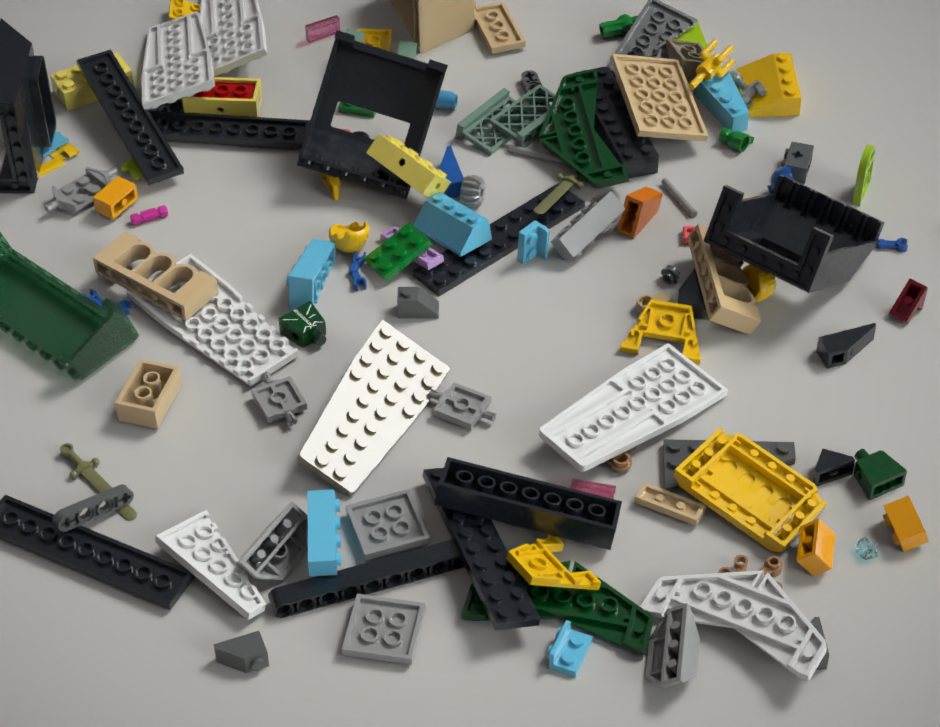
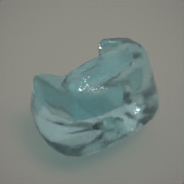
[856,537,879,560]

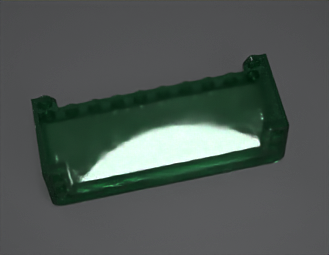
[0,232,139,381]

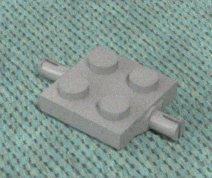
[251,372,307,426]
[428,382,497,430]

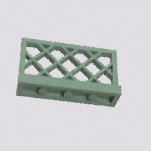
[489,84,555,148]
[455,88,534,156]

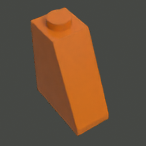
[617,186,663,238]

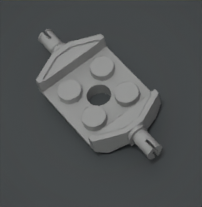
[44,166,118,214]

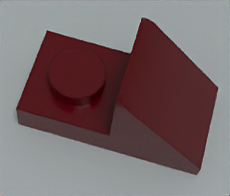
[889,278,928,324]

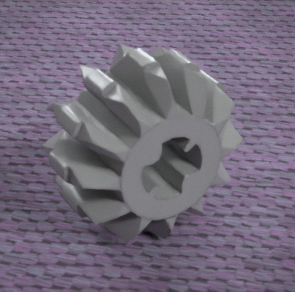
[460,175,485,208]

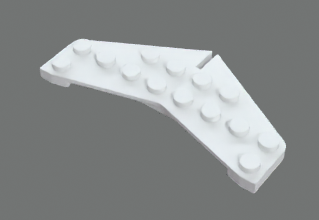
[640,570,827,681]

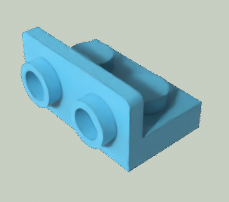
[517,220,550,264]
[546,620,593,678]

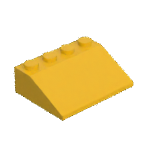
[735,53,802,117]

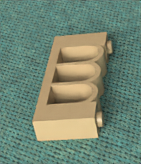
[687,224,761,335]
[93,231,218,321]

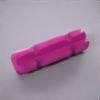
[130,205,168,226]

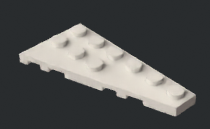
[155,510,266,620]

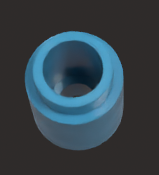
[435,90,458,110]

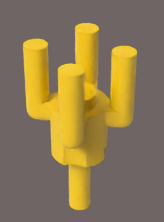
[688,39,735,90]

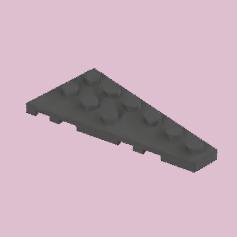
[607,0,697,78]
[663,439,796,492]

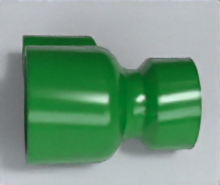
[719,127,754,152]

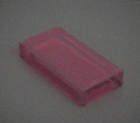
[305,15,340,43]
[570,478,616,499]

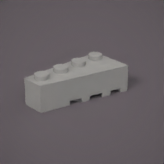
[551,191,625,260]

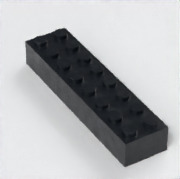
[575,66,659,179]
[434,457,622,550]

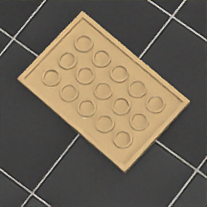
[610,54,708,142]

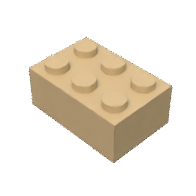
[115,359,182,429]

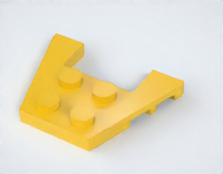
[620,299,701,364]
[506,534,601,590]

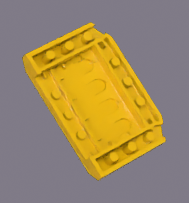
[673,428,827,552]

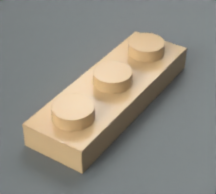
[635,482,706,526]

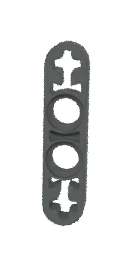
[521,70,550,115]
[52,484,134,532]

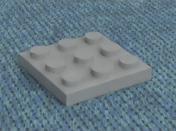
[346,489,430,561]
[342,594,426,665]

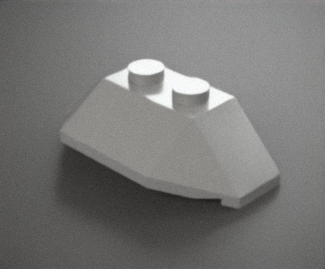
[238,501,308,582]
[645,603,700,688]

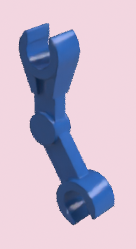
[876,238,908,252]
[349,252,367,291]
[83,289,131,315]

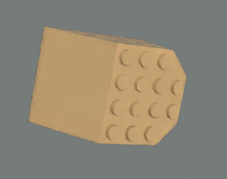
[391,0,476,53]

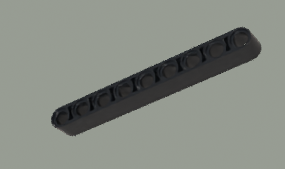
[268,539,465,618]

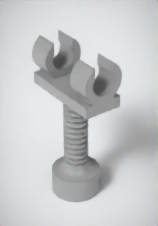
[730,70,767,108]

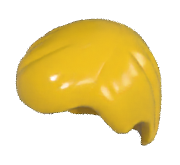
[329,221,370,254]
[743,264,776,303]

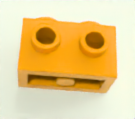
[93,176,138,220]
[882,495,929,552]
[797,519,835,576]

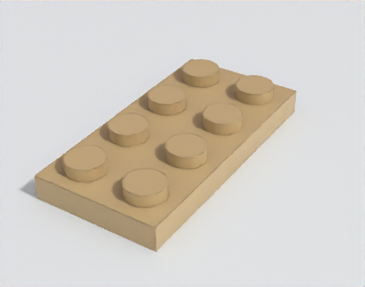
[474,2,526,54]

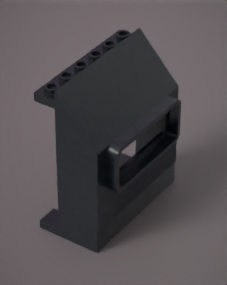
[0,18,56,194]
[297,30,448,199]
[704,175,885,293]

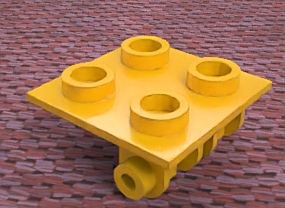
[169,0,200,20]

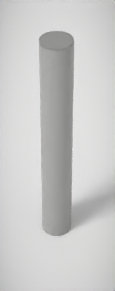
[508,144,562,164]
[661,178,698,218]

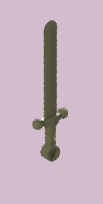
[534,172,584,214]
[60,443,137,520]

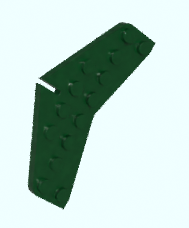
[539,68,629,188]
[461,560,653,655]

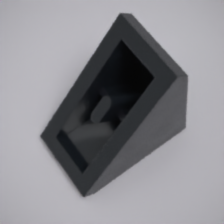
[812,448,855,487]

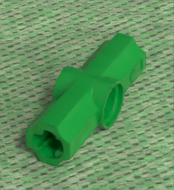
[599,14,639,39]

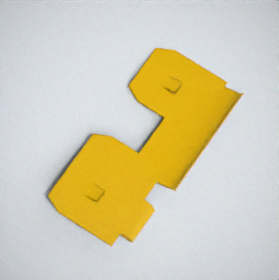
[39,143,80,178]

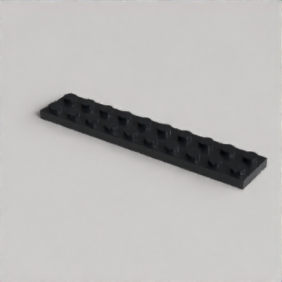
[77,49,184,185]
[148,110,310,150]
[413,183,585,296]
[422,468,541,631]
[0,495,195,610]

